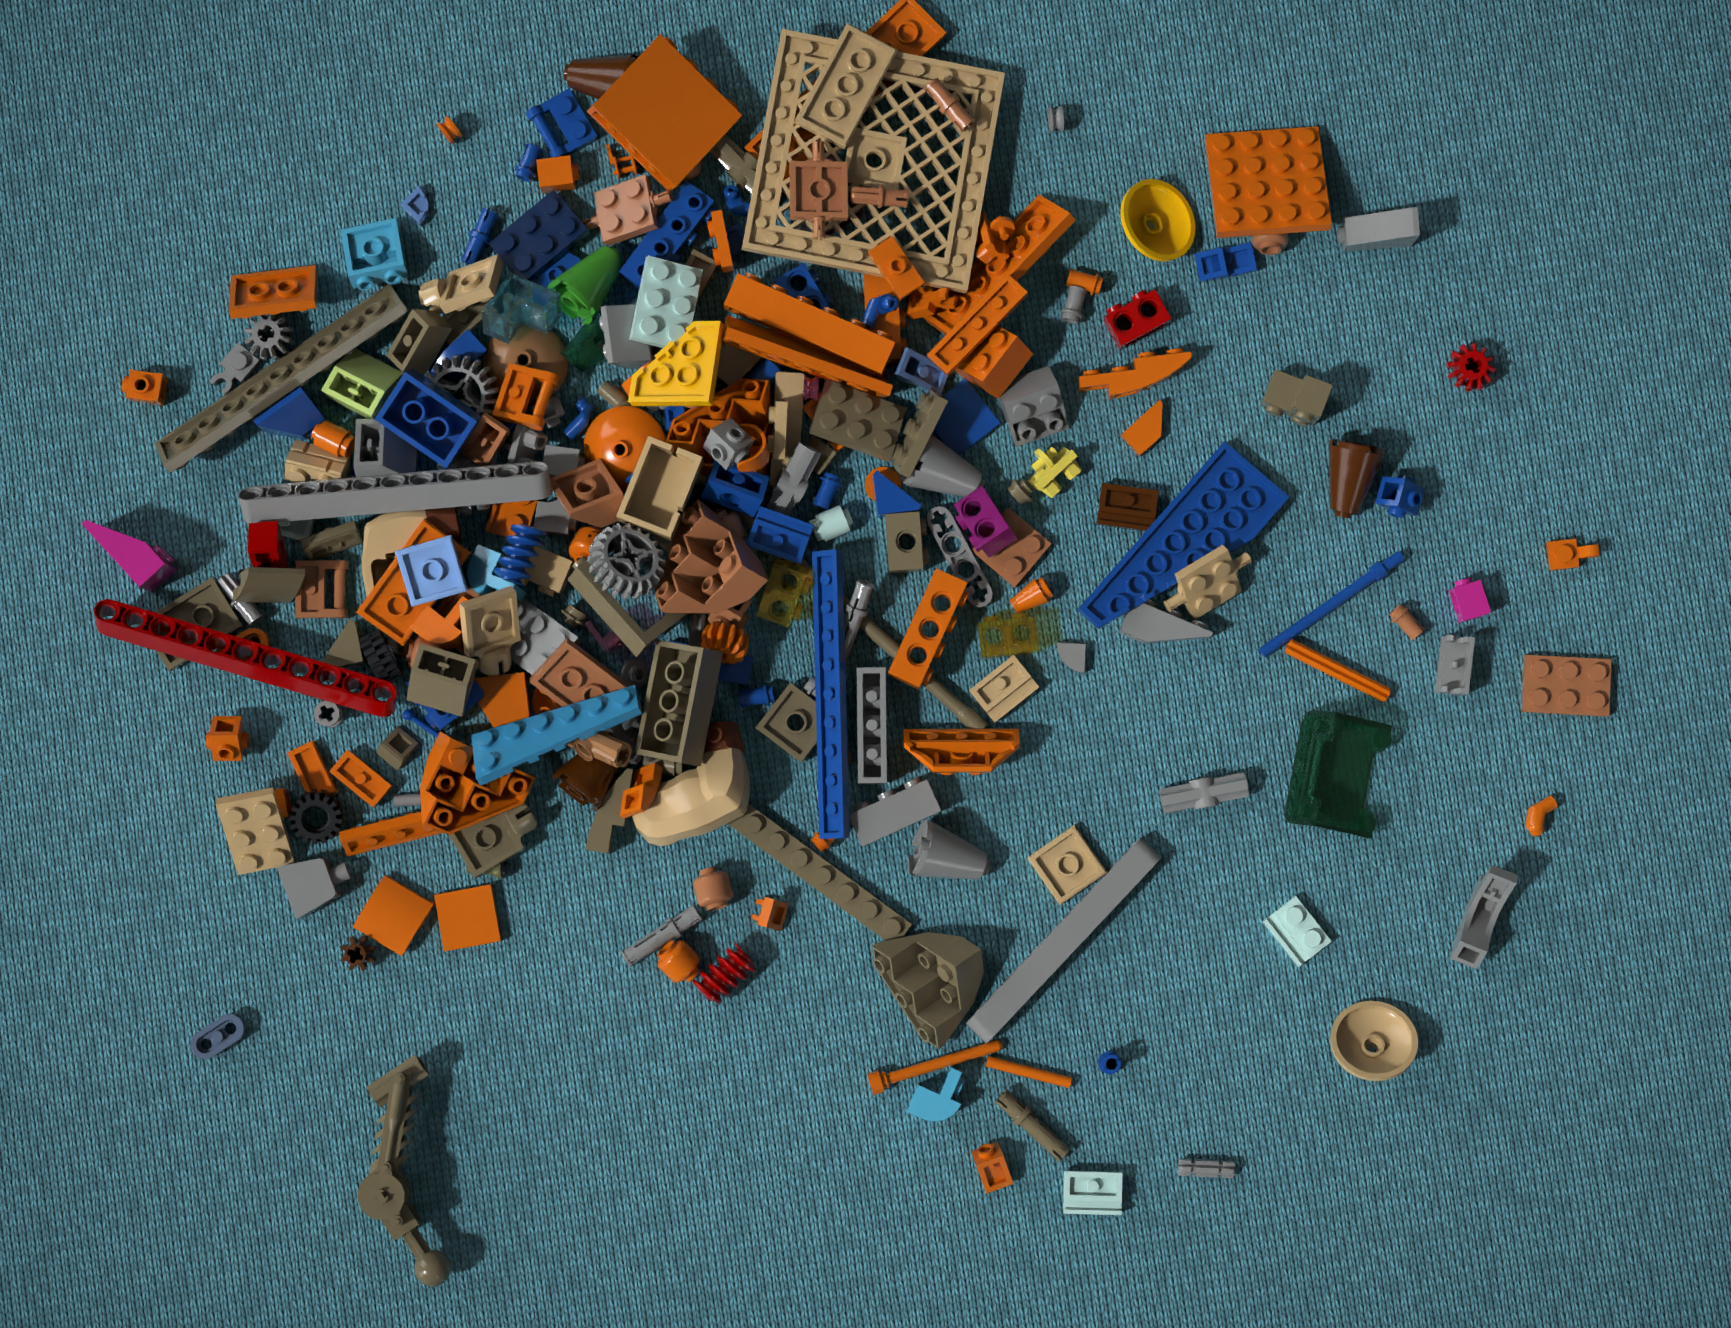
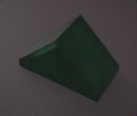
[560,312,605,372]

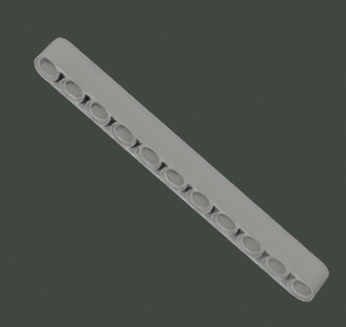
[238,462,553,524]

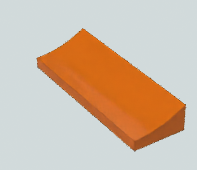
[722,315,893,398]

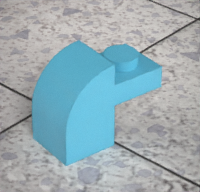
[467,544,526,602]
[907,1067,965,1121]

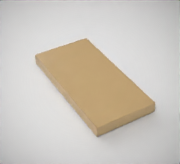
[794,23,897,150]

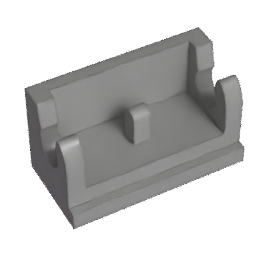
[1434,635,1475,696]

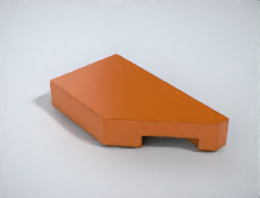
[1120,400,1163,457]

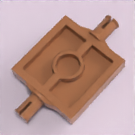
[789,141,848,240]
[581,174,673,246]

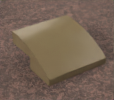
[233,567,305,603]

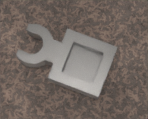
[210,342,261,395]

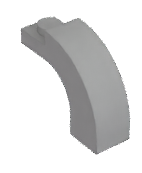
[1450,865,1518,969]

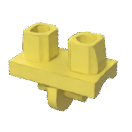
[1027,447,1081,498]

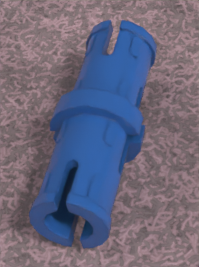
[460,208,499,265]

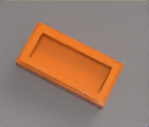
[287,740,338,795]

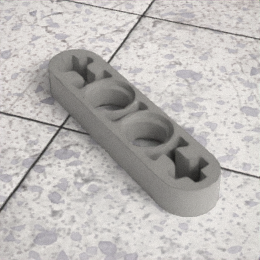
[926,506,993,608]

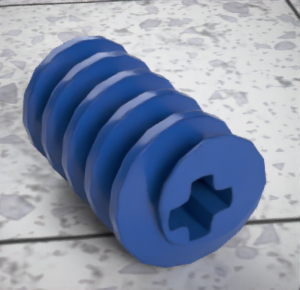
[494,524,547,588]

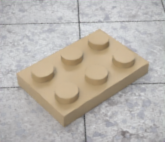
[216,787,295,875]

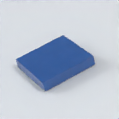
[933,379,1000,455]

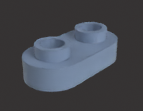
[190,1014,246,1059]

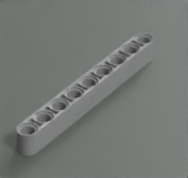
[965,837,1162,1043]

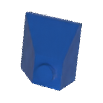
[253,387,327,440]

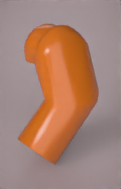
[1525,795,1558,836]

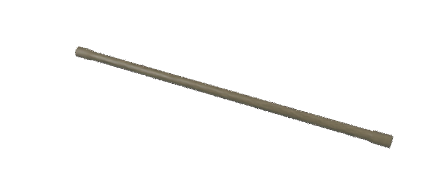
[597,380,988,729]

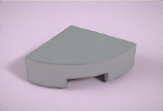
[1057,643,1086,673]

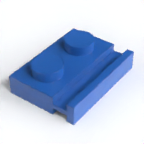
[747,505,814,564]

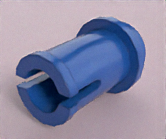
[515,144,543,182]
[813,472,842,510]
[738,683,775,708]
[1098,1051,1121,1074]

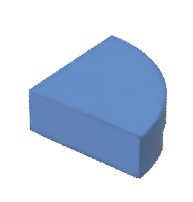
[400,185,429,226]

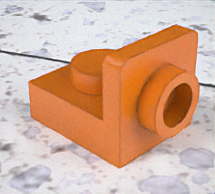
[971,1142,1013,1194]

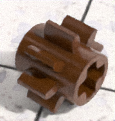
[340,935,377,971]

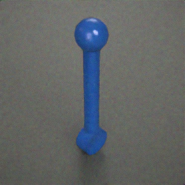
[403,709,439,738]

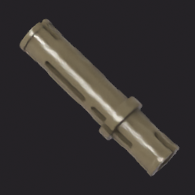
[994,1089,1071,1162]

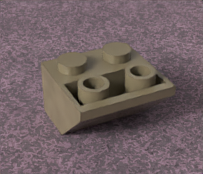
[407,643,479,717]

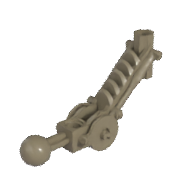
[358,1054,451,1287]

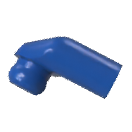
[564,398,595,440]

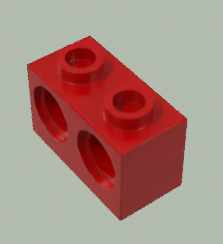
[1103,289,1171,351]

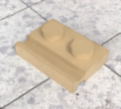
[969,655,1039,723]

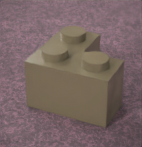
[1260,369,1333,427]

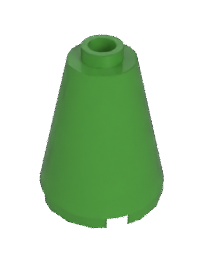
[547,246,623,324]

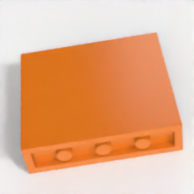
[586,34,742,191]

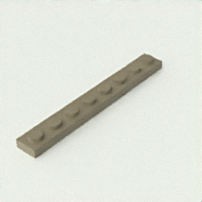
[727,804,912,941]

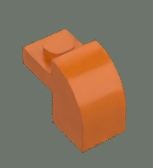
[410,596,468,650]

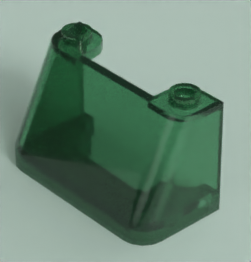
[1285,710,1392,839]

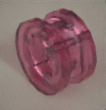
[803,375,819,402]

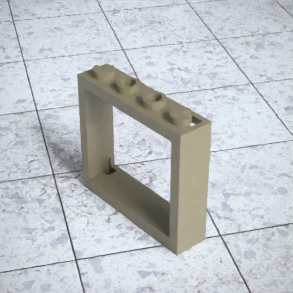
[568,526,691,657]

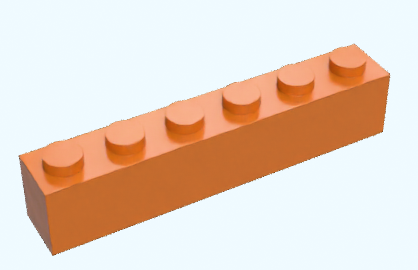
[724,272,896,378]

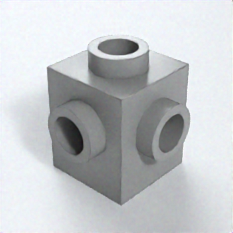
[703,418,754,470]

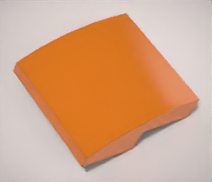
[353,874,435,956]

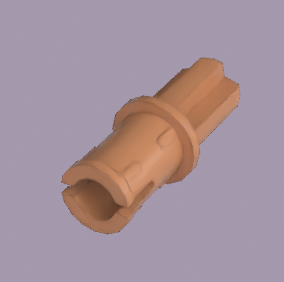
[850,185,908,208]

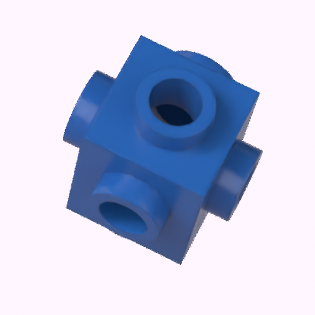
[1375,475,1425,518]

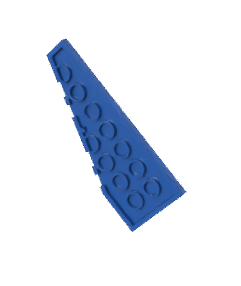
[1077,441,1289,629]

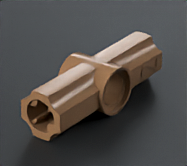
[566,730,632,768]

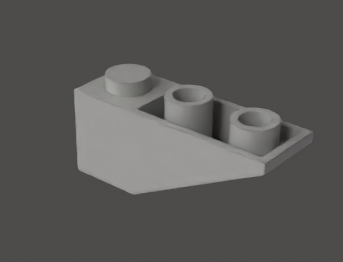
[1118,600,1213,644]

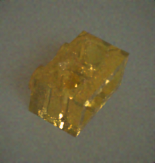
[756,557,812,628]
[977,613,1039,659]

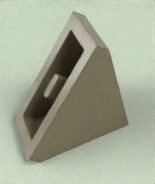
[322,619,368,669]

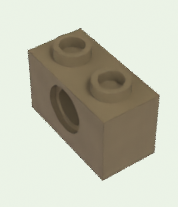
[885,512,929,574]

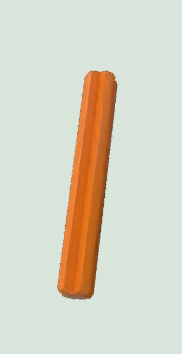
[1285,639,1391,702]

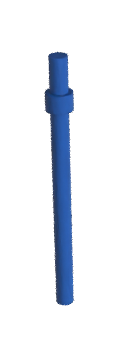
[1258,551,1405,658]

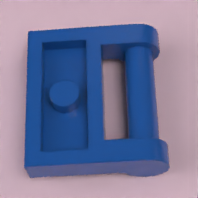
[526,88,598,158]

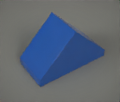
[872,470,922,518]

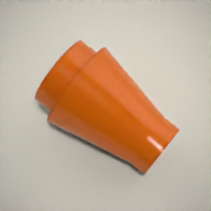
[1009,577,1054,614]

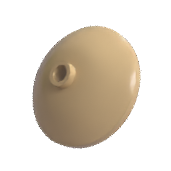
[1330,1001,1418,1081]

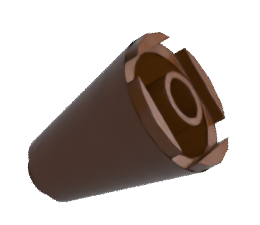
[564,54,640,99]
[1329,438,1386,519]
[552,754,620,811]

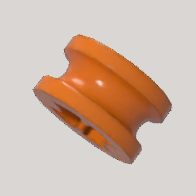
[436,116,463,144]

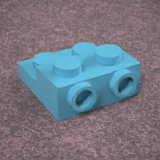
[341,218,409,291]

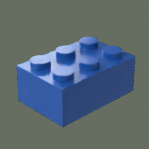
[375,369,482,468]

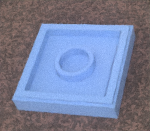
[395,535,468,607]

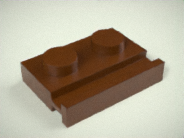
[1096,483,1159,532]

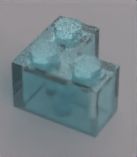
[482,273,561,344]

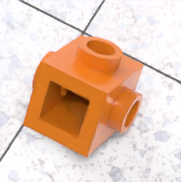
[206,716,250,761]

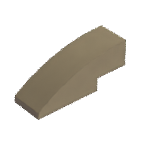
[585,768,634,854]

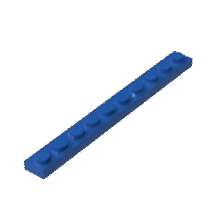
[812,549,850,839]

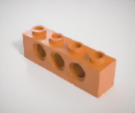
[887,568,970,689]

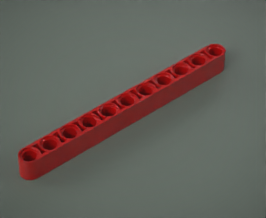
[94,599,397,717]

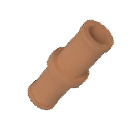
[924,78,975,132]

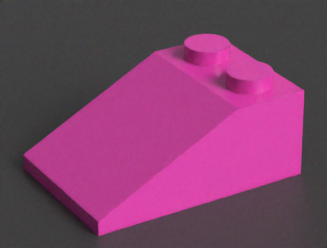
[81,520,177,593]

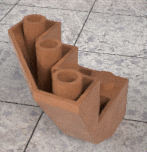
[655,499,768,613]

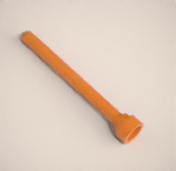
[867,1040,1003,1095]

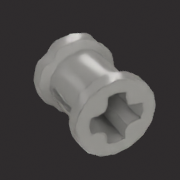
[314,701,344,728]

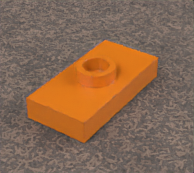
[868,236,925,300]

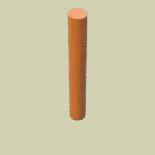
[985,1056,1072,1088]

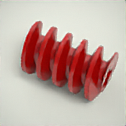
[692,941,756,1004]

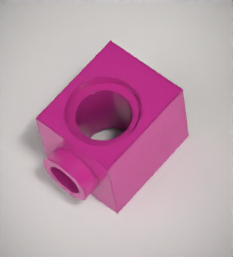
[1448,577,1491,623]

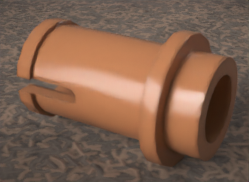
[1389,603,1425,641]

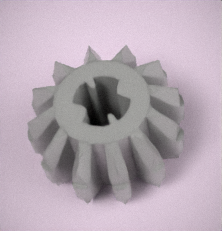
[244,314,293,360]

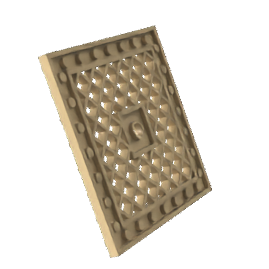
[741,29,1005,293]

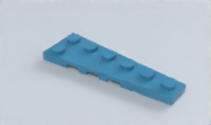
[471,685,642,786]

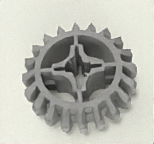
[426,355,500,416]
[587,523,666,600]

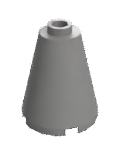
[902,434,985,497]
[907,820,991,880]

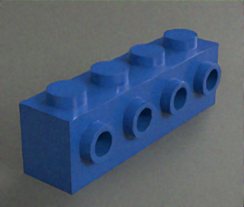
[619,181,716,289]

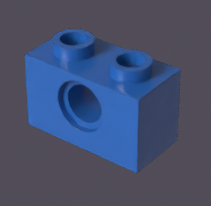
[700,460,770,517]

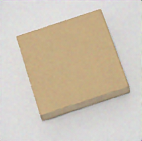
[1027,825,1107,905]

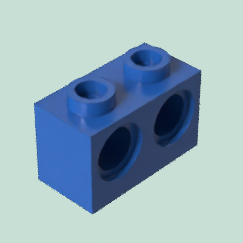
[774,263,834,310]

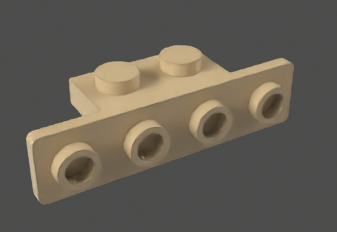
[767,372,804,486]

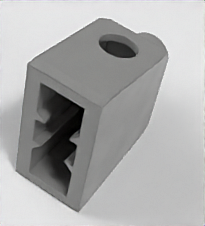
[277,858,351,919]

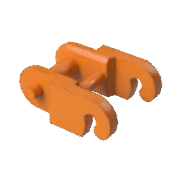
[606,144,640,179]

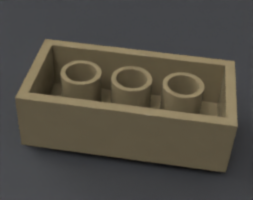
[634,640,723,767]

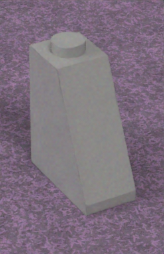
[1337,207,1420,251]

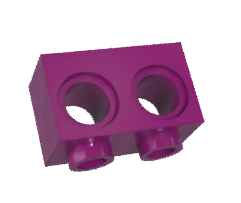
[954,486,1017,558]

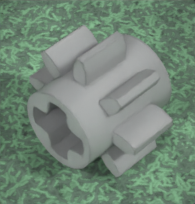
[531,395,565,428]

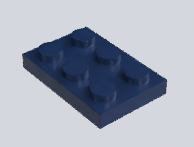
[489,189,590,287]

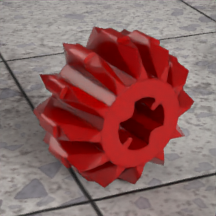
[1446,343,1496,392]

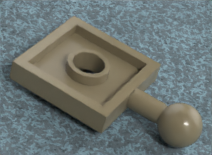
[756,683,853,766]

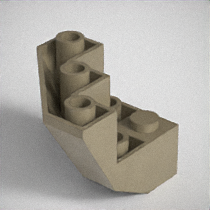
[872,932,984,1049]

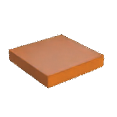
[434,884,502,952]

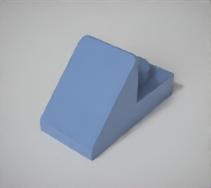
[895,347,948,394]

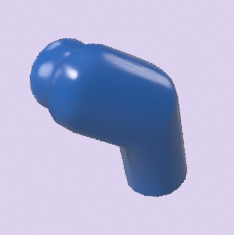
[723,185,750,216]
[861,294,898,329]

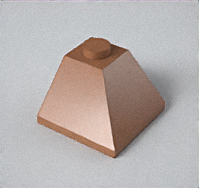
[550,459,624,528]

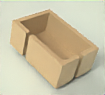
[616,436,704,542]

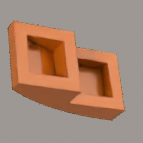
[620,763,663,818]

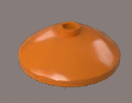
[583,406,667,492]

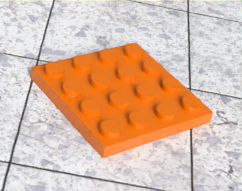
[1205,126,1332,238]

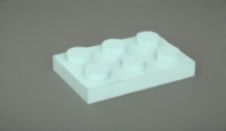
[629,255,703,348]

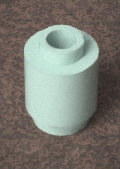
[809,505,854,542]

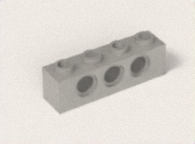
[857,667,887,785]

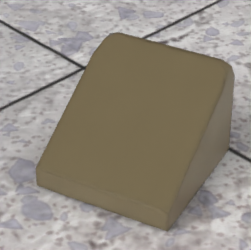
[809,438,838,477]
[377,726,420,770]

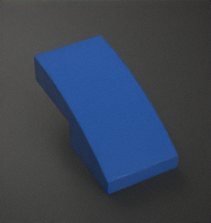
[1194,242,1258,282]
[428,329,488,381]

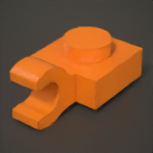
[905,286,958,319]
[1546,539,1600,571]

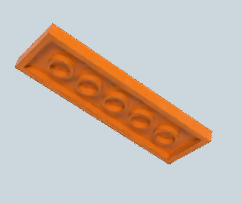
[923,195,1075,335]

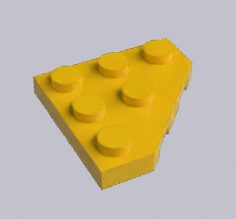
[628,321,724,406]

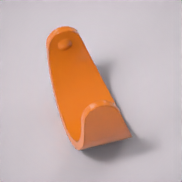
[737,424,770,472]

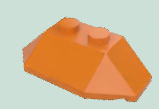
[904,729,1020,775]

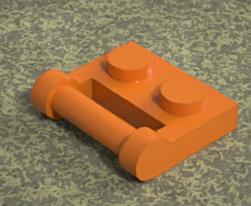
[492,363,559,431]

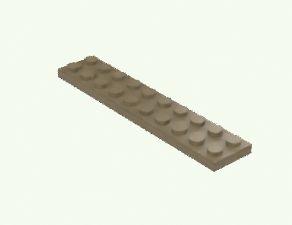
[154,284,408,473]

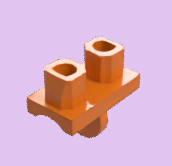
[975,211,1015,264]

